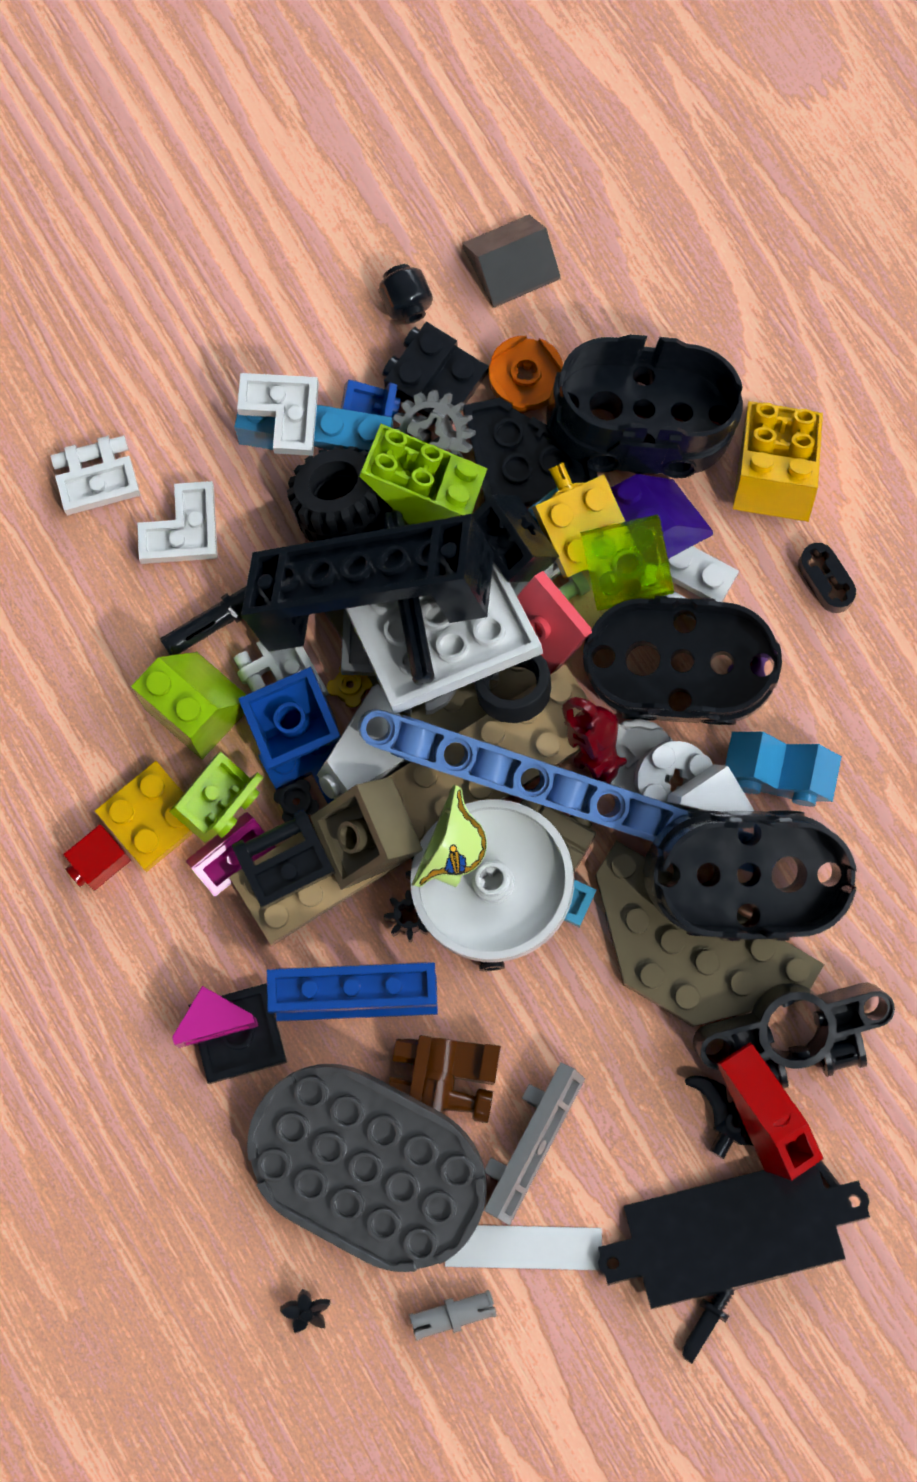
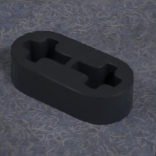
[798,543,856,613]

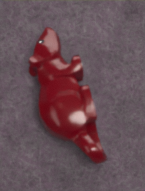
[562,697,627,784]

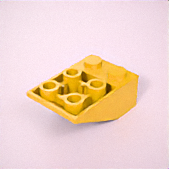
[733,401,823,522]

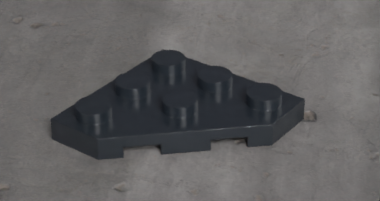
[463,398,598,507]

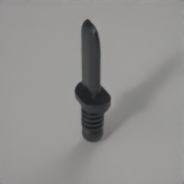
[682,1290,735,1364]

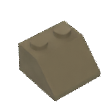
[310,777,423,890]

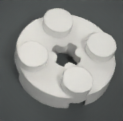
[634,741,713,811]

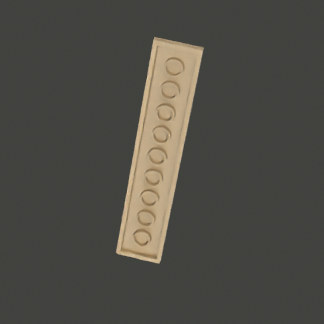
[230,665,590,946]

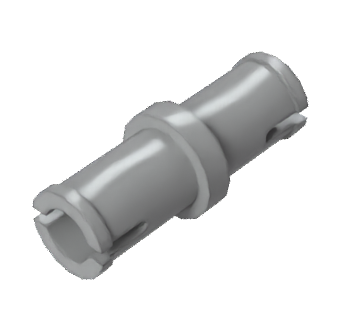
[409,1290,497,1341]

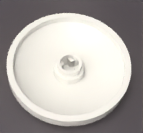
[410,799,574,962]

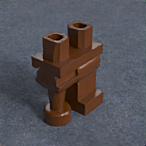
[388,1035,501,1123]

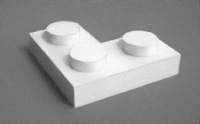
[237,373,319,456]
[137,481,218,564]

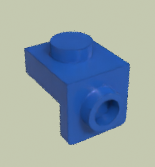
[341,380,400,420]

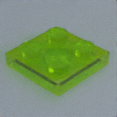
[580,514,674,611]

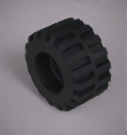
[287,446,392,542]

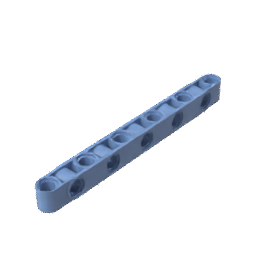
[358,709,775,873]

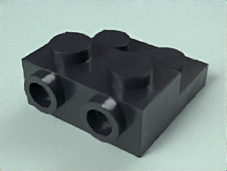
[382,321,489,425]

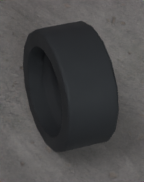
[474,655,552,723]

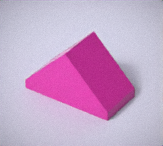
[172,986,258,1048]

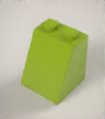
[131,652,246,760]

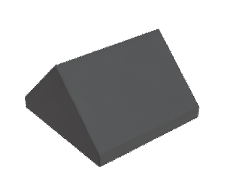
[462,215,561,308]

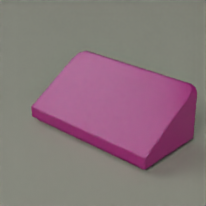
[186,812,276,897]

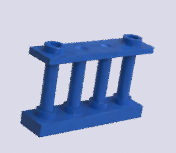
[267,962,438,1022]

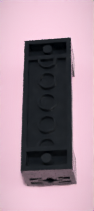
[241,514,494,652]

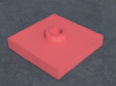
[517,571,592,675]

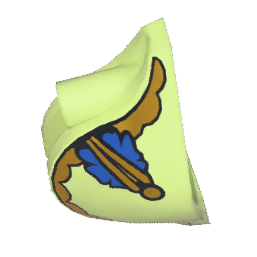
[411,785,487,887]

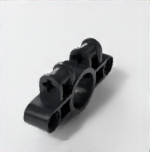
[693,983,895,1088]

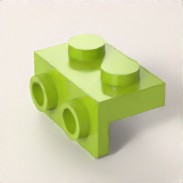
[169,752,264,843]

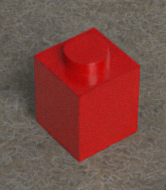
[63,824,132,891]

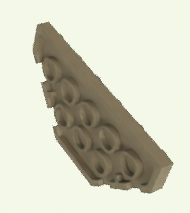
[595,840,824,1027]

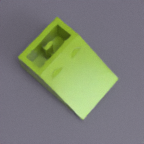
[359,424,488,525]

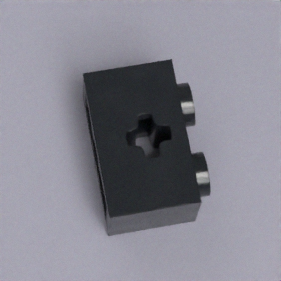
[472,495,560,582]

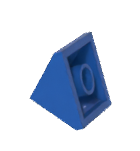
[238,667,341,771]

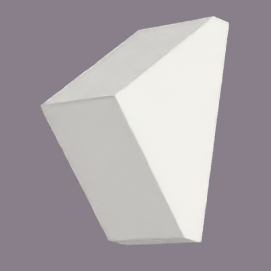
[667,764,754,812]

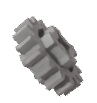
[393,390,475,458]

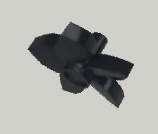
[280,1289,330,1333]

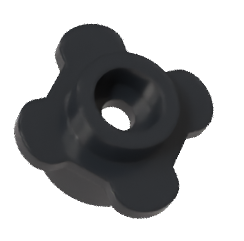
[274,779,319,822]

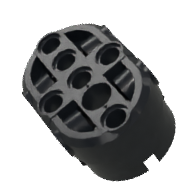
[546,334,743,478]
[583,596,782,725]
[643,810,857,941]

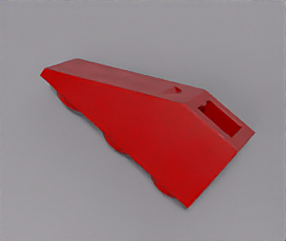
[717,1043,824,1180]

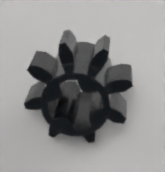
[384,890,429,942]

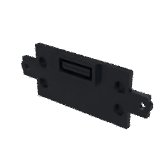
[598,1164,870,1310]

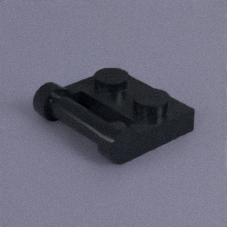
[232,809,336,910]

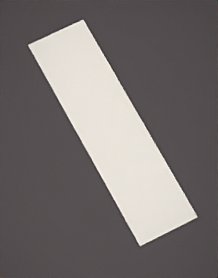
[445,1225,602,1270]

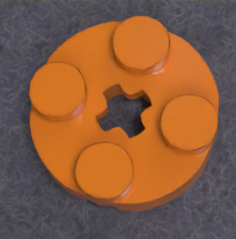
[489,336,563,413]

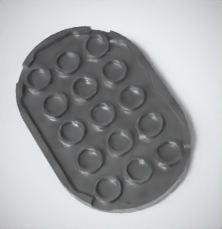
[247,1064,487,1272]

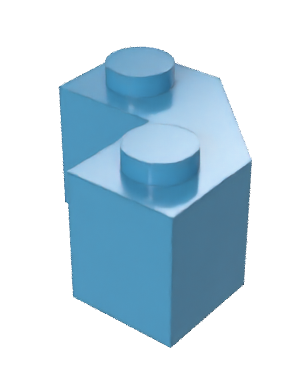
[725,732,842,807]

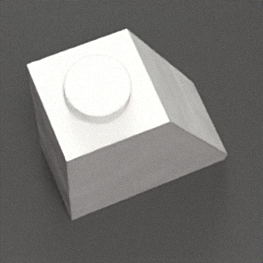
[317,684,411,800]

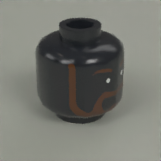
[378,264,433,324]

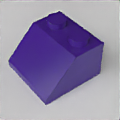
[611,474,713,571]

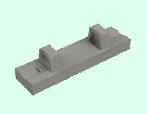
[484,1062,585,1225]

